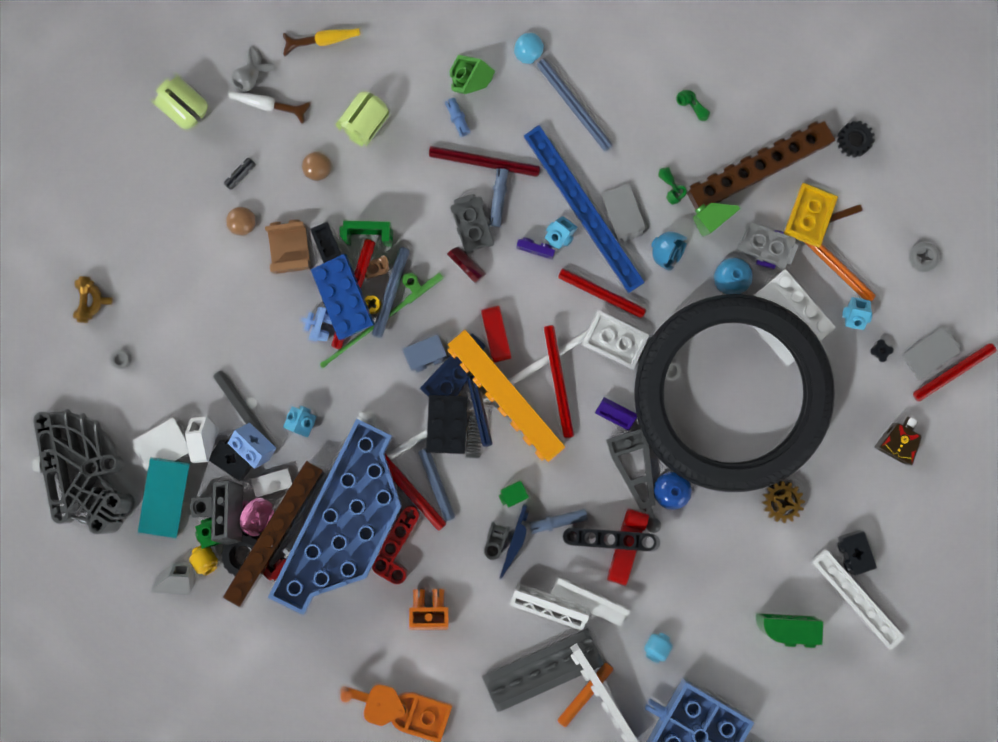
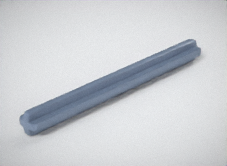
[537,59,612,151]

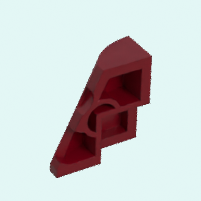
[447,247,487,284]

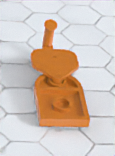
[340,684,452,742]

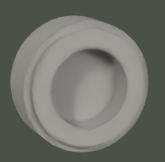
[110,350,131,369]

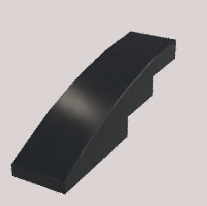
[310,222,342,263]

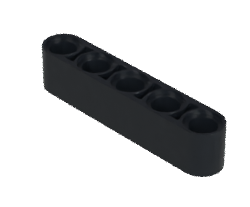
[563,528,660,552]

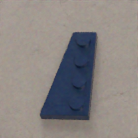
[419,333,486,397]

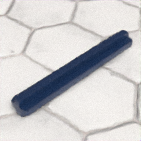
[467,376,493,447]

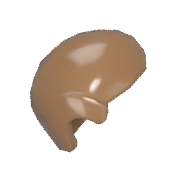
[301,152,331,181]
[226,207,256,236]

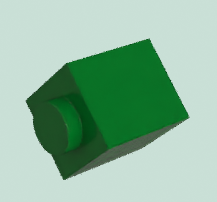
[498,480,529,508]

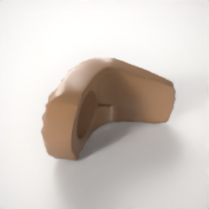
[365,255,390,279]

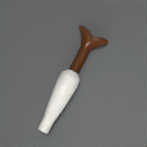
[229,91,311,124]

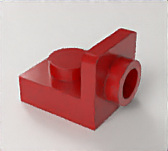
[263,558,287,581]

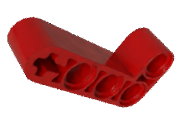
[372,506,420,585]
[607,508,649,586]

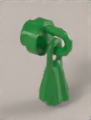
[676,90,710,121]
[658,167,687,205]

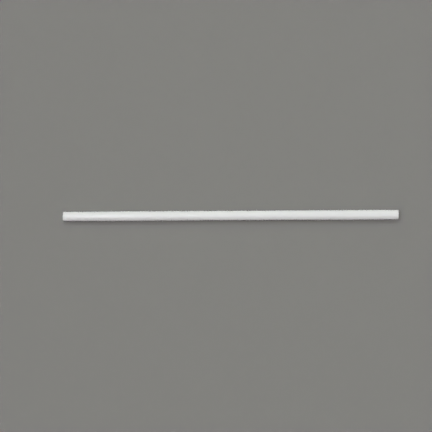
[386,330,588,460]

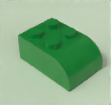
[756,613,823,648]

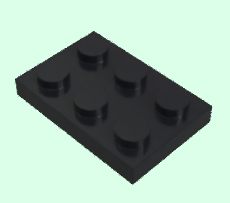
[426,394,468,454]

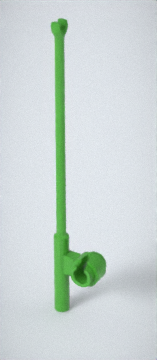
[320,272,444,368]

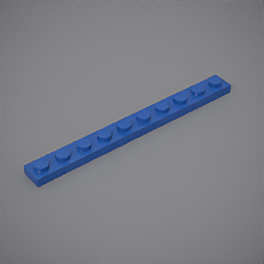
[523,125,645,294]

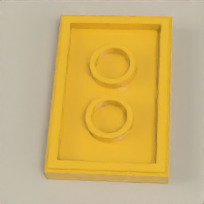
[783,183,838,248]

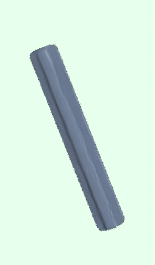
[418,448,455,522]

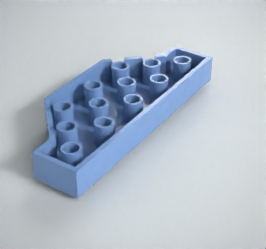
[268,418,402,615]

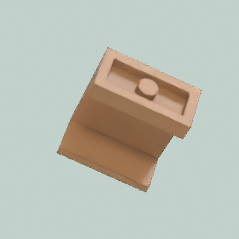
[265,219,311,274]

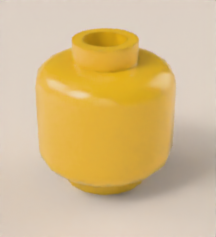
[189,546,219,576]

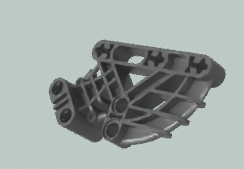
[33,409,135,534]

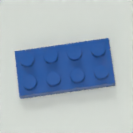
[310,254,375,340]

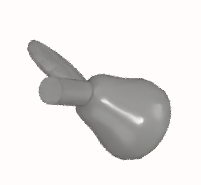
[231,46,274,92]

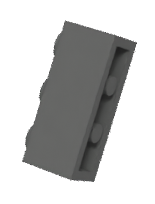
[211,480,243,545]

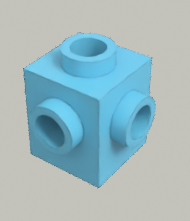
[545,216,578,249]
[842,297,872,330]
[283,405,317,437]

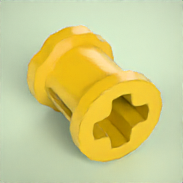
[364,295,381,314]

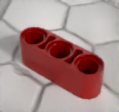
[481,305,512,363]

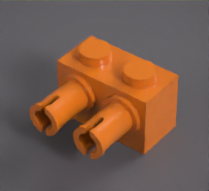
[409,589,448,630]

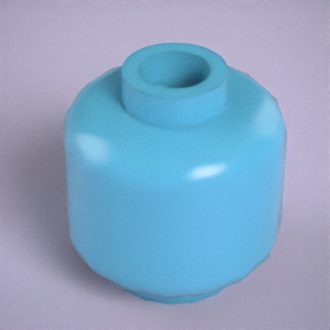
[644,632,673,663]

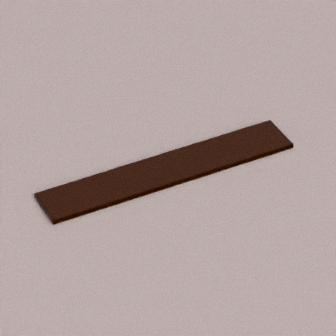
[829,204,863,223]

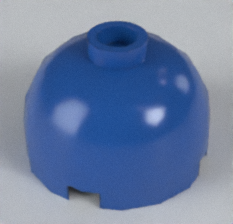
[654,471,692,510]

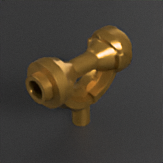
[73,276,113,323]

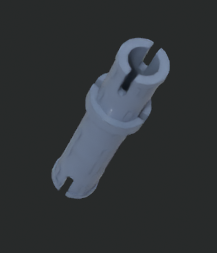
[489,169,509,227]
[529,508,588,534]

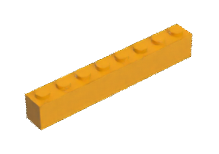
[447,330,566,462]

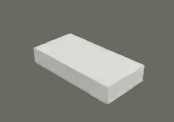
[251,468,293,498]

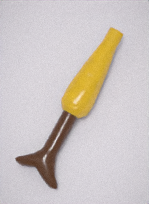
[283,28,361,57]

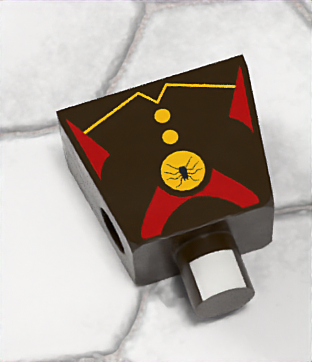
[874,417,922,466]

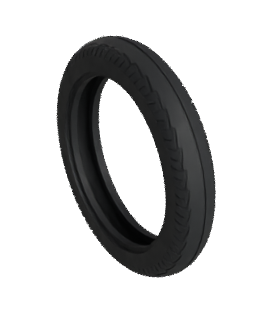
[634,294,835,492]

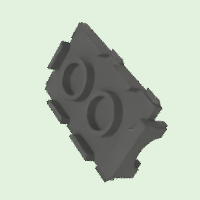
[450,194,494,254]

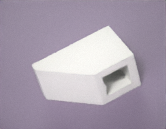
[185,416,219,463]

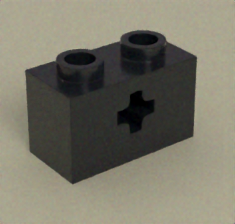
[209,439,252,481]
[837,530,877,576]

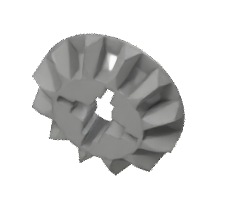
[908,242,940,272]

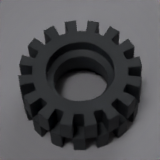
[837,121,875,158]

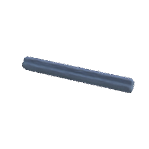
[372,247,409,338]

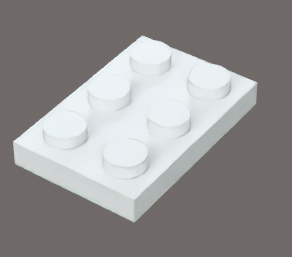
[581,310,649,370]

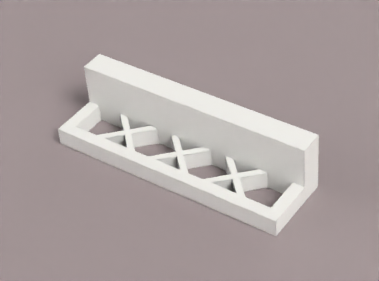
[550,576,630,626]
[510,583,590,631]

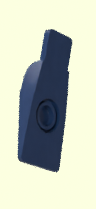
[499,504,529,579]

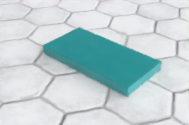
[137,457,190,539]

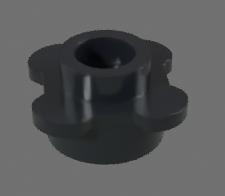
[870,339,894,362]

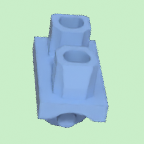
[301,307,332,342]

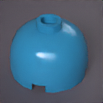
[651,231,687,271]
[713,258,753,294]

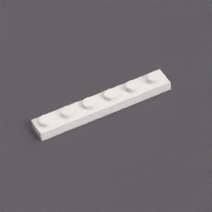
[811,549,905,650]
[570,643,638,742]

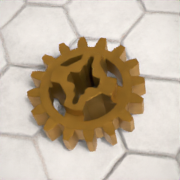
[761,481,805,523]

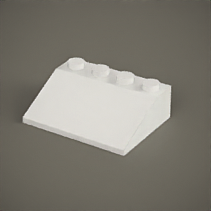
[753,269,836,366]

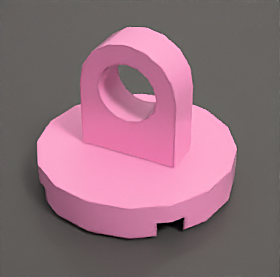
[240,498,274,536]

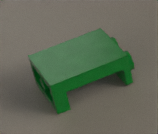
[340,220,393,247]

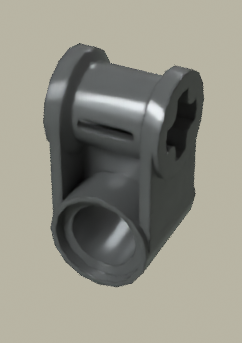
[484,521,510,560]

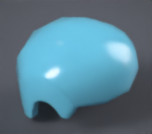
[514,32,544,64]

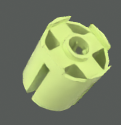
[151,74,208,129]
[335,91,389,147]

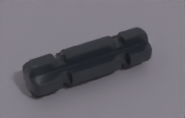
[224,157,256,190]

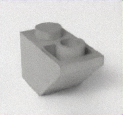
[151,563,195,595]

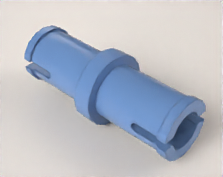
[444,98,471,137]

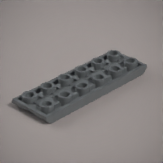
[482,628,604,712]

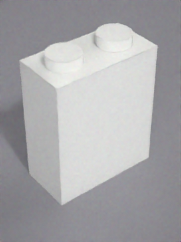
[132,418,189,472]

